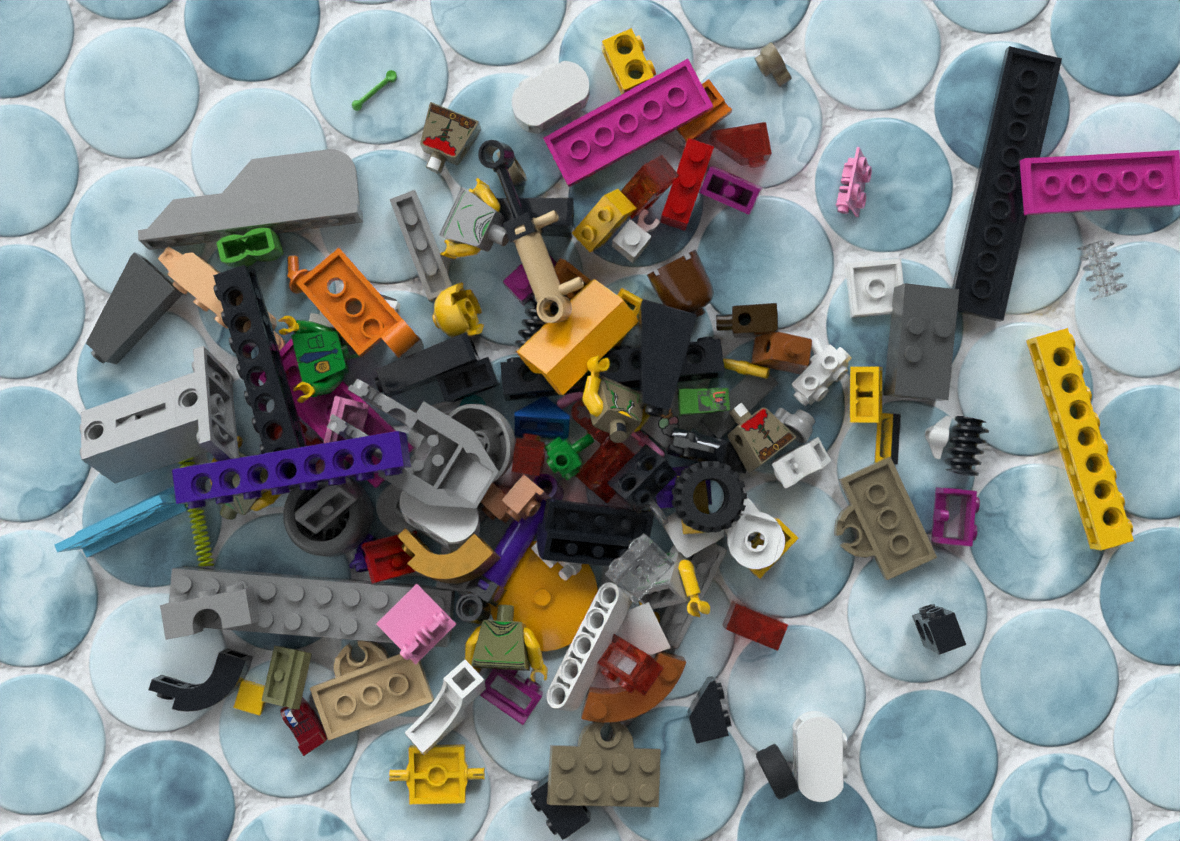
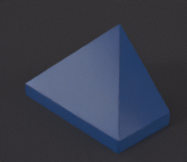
[514,397,570,439]

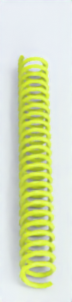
[178,457,214,567]

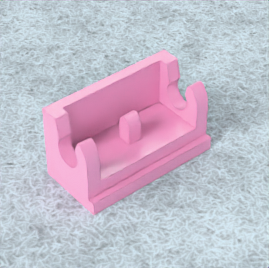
[323,396,370,458]

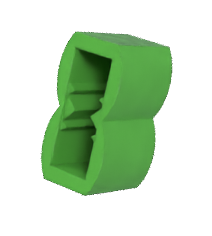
[216,228,284,268]

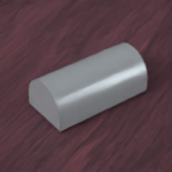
[295,480,358,534]

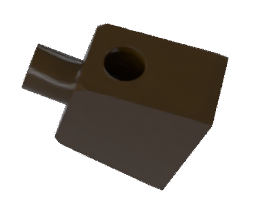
[716,303,778,338]

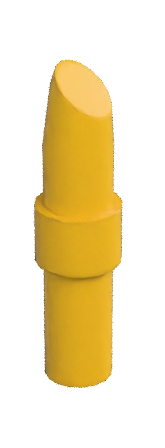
[723,358,770,379]

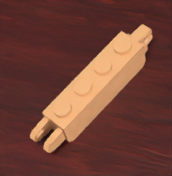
[158,246,286,351]

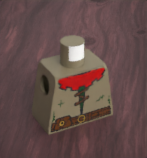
[420,102,481,174]
[728,403,797,474]

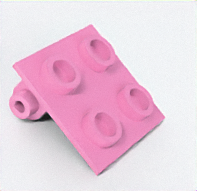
[836,147,872,217]
[376,584,456,665]

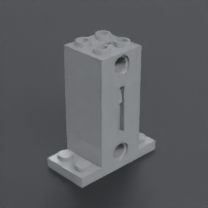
[80,346,239,484]

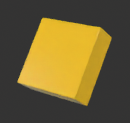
[233,679,266,716]

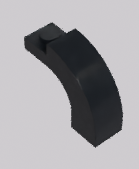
[148,648,253,712]

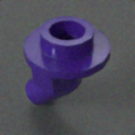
[349,533,376,573]

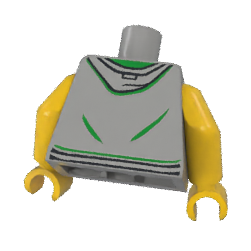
[439,178,509,260]
[631,545,710,622]

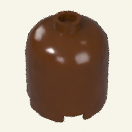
[647,249,714,318]

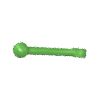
[352,70,397,111]

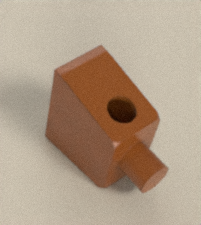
[751,332,812,375]

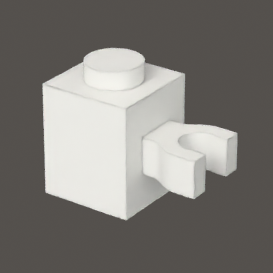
[612,209,660,263]

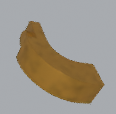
[398,528,501,583]

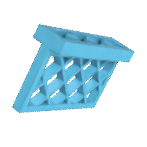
[54,486,189,558]

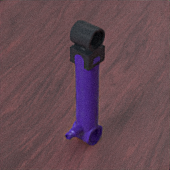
[456,474,564,626]

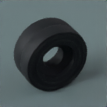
[756,744,799,800]

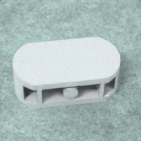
[512,61,589,134]
[400,491,480,551]
[793,711,848,802]

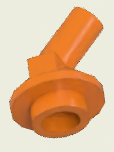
[287,255,310,294]

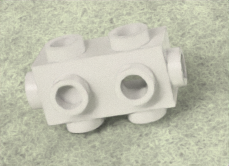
[791,338,852,406]

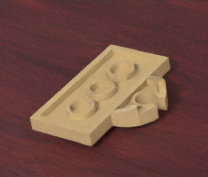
[310,640,434,741]

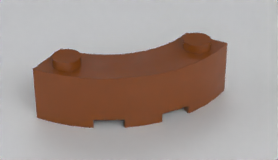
[581,651,686,723]

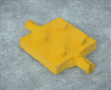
[389,744,485,805]

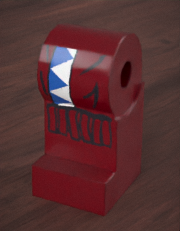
[280,697,328,756]

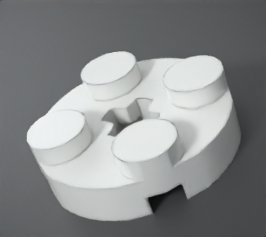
[727,512,785,569]

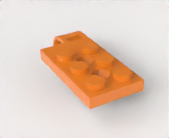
[296,248,420,358]

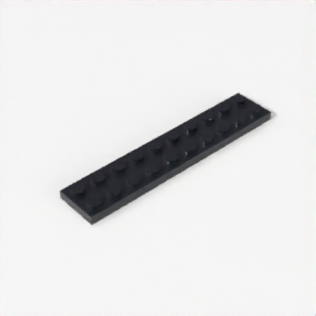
[952,46,1062,322]

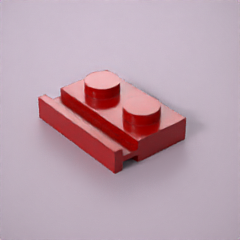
[361,531,417,584]

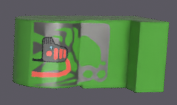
[677,388,730,416]

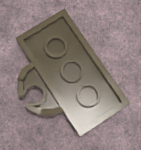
[834,457,937,580]
[547,722,661,807]

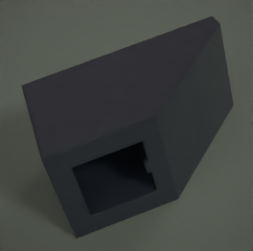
[687,676,732,744]

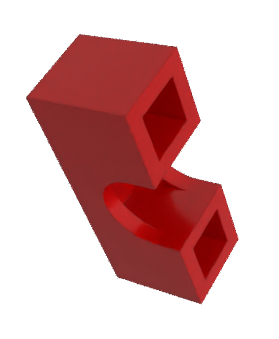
[660,138,714,231]

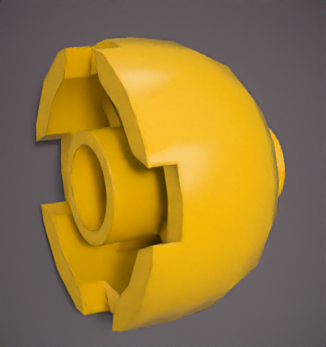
[432,282,484,338]

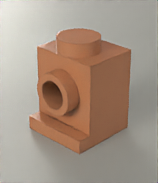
[502,474,551,522]
[480,482,511,523]

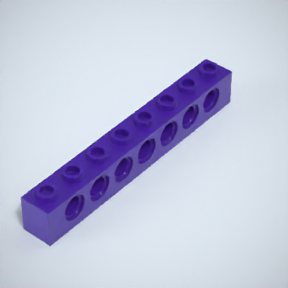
[172,431,411,509]

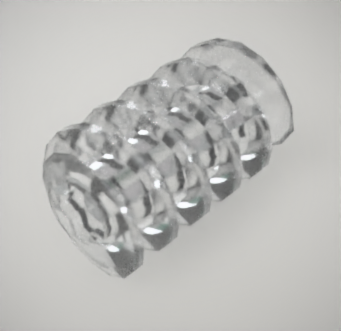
[1077,240,1127,301]

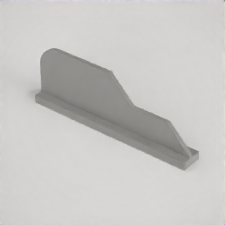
[138,149,363,250]

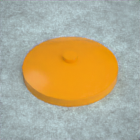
[489,540,598,651]

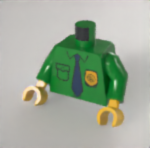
[278,316,360,403]

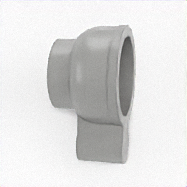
[774,408,815,443]

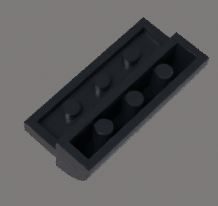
[537,499,655,570]

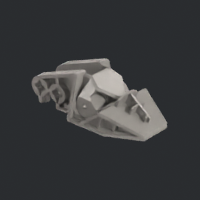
[327,379,499,509]

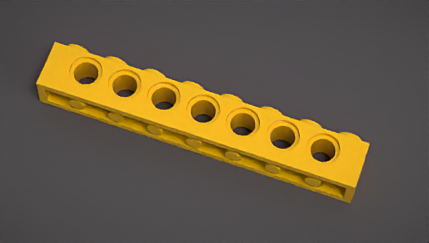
[1026,328,1134,550]

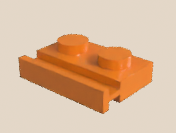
[676,79,732,143]

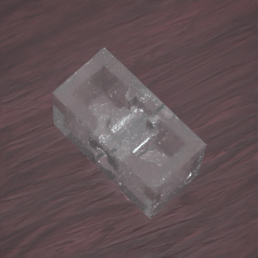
[605,533,675,604]

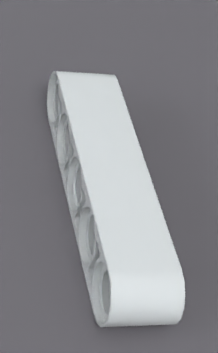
[546,582,632,711]

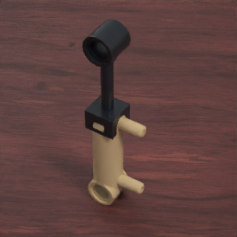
[478,139,584,323]

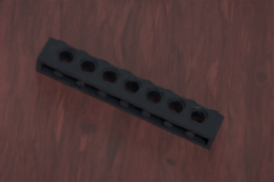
[213,264,307,490]
[500,337,725,401]

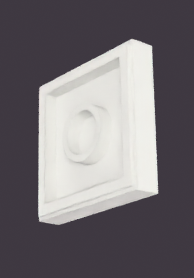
[845,258,904,318]

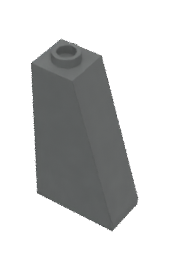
[86,252,183,365]

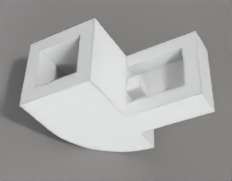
[772,437,831,489]

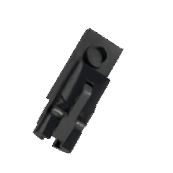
[667,427,747,474]

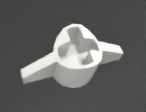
[925,416,952,459]

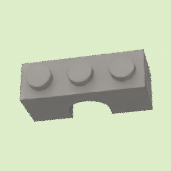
[160,583,259,640]

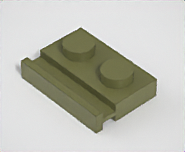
[262,645,312,709]

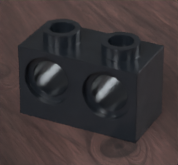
[436,357,500,404]
[607,444,677,514]
[912,604,966,655]

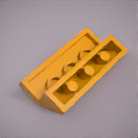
[516,279,639,395]

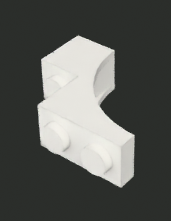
[405,660,486,755]

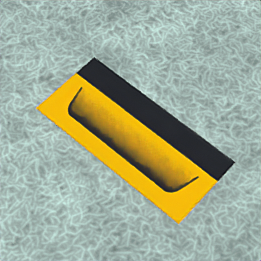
[875,413,901,464]

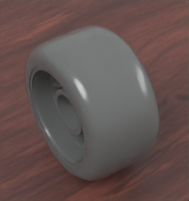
[283,472,373,557]

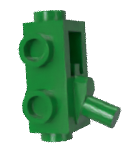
[544,434,594,480]

